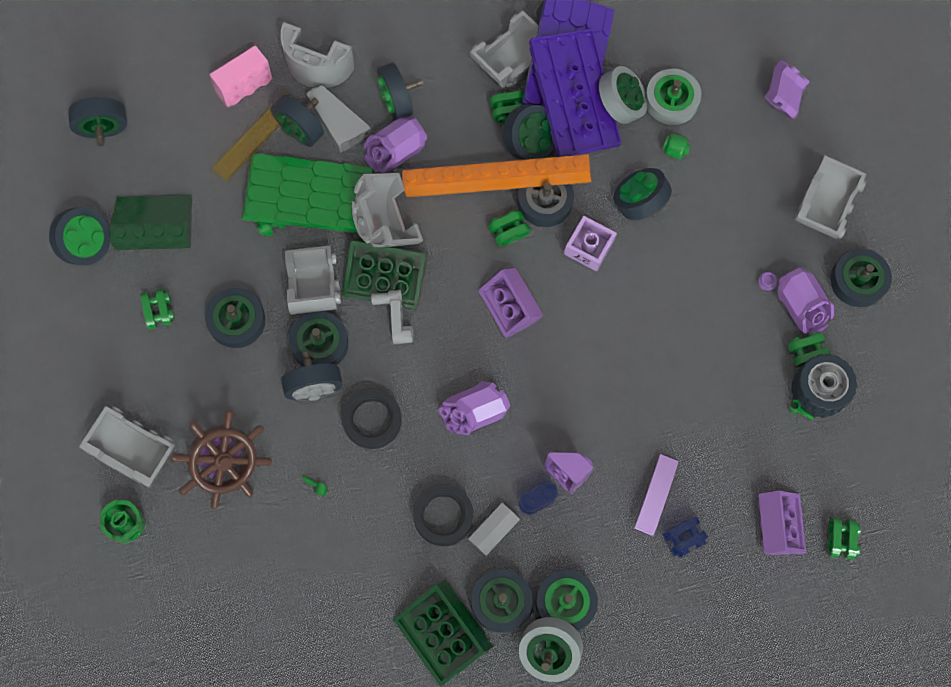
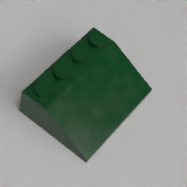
[110,195,192,250]
[342,238,428,310]
[393,580,494,687]

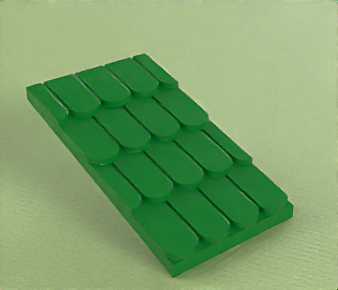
[241,153,373,233]

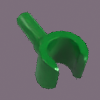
[789,400,814,421]
[302,476,327,497]

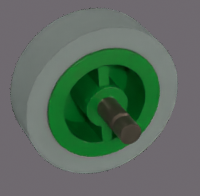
[646,69,701,125]

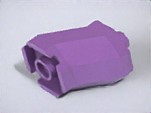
[765,60,810,120]
[364,117,427,173]
[778,267,834,334]
[439,381,510,435]

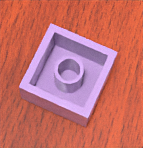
[564,216,617,271]

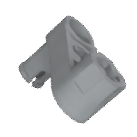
[371,290,414,344]

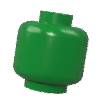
[662,133,691,160]

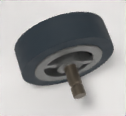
[517,183,574,227]

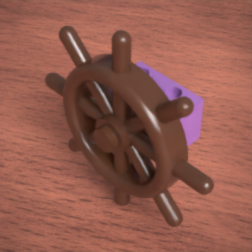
[170,410,272,509]

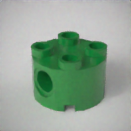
[99,500,146,544]

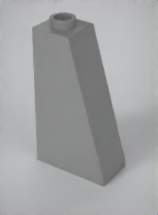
[306,85,371,153]

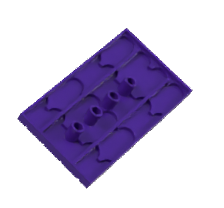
[521,0,614,107]
[529,28,622,157]

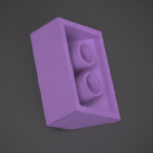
[478,268,544,338]
[544,452,594,495]
[758,491,806,555]

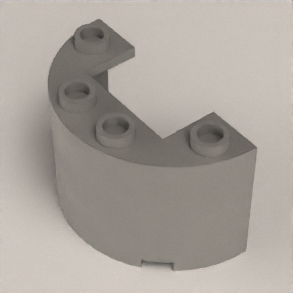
[470,11,539,88]
[280,22,354,88]
[794,156,866,239]
[352,173,423,248]
[285,246,341,315]
[79,406,175,488]

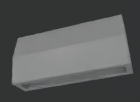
[469,503,520,556]

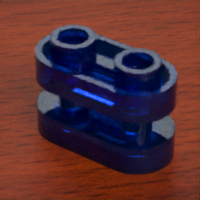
[519,482,558,515]
[662,516,709,558]

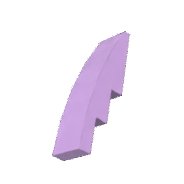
[634,454,679,536]

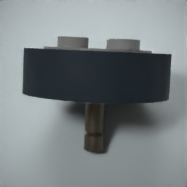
[281,351,343,401]

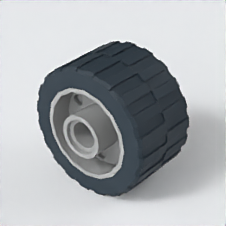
[791,354,857,418]

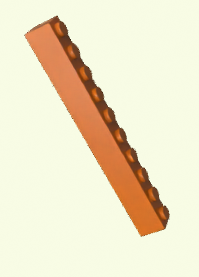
[402,154,591,197]

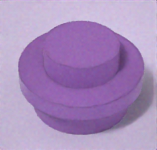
[758,272,777,291]

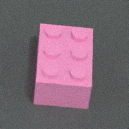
[209,45,273,107]

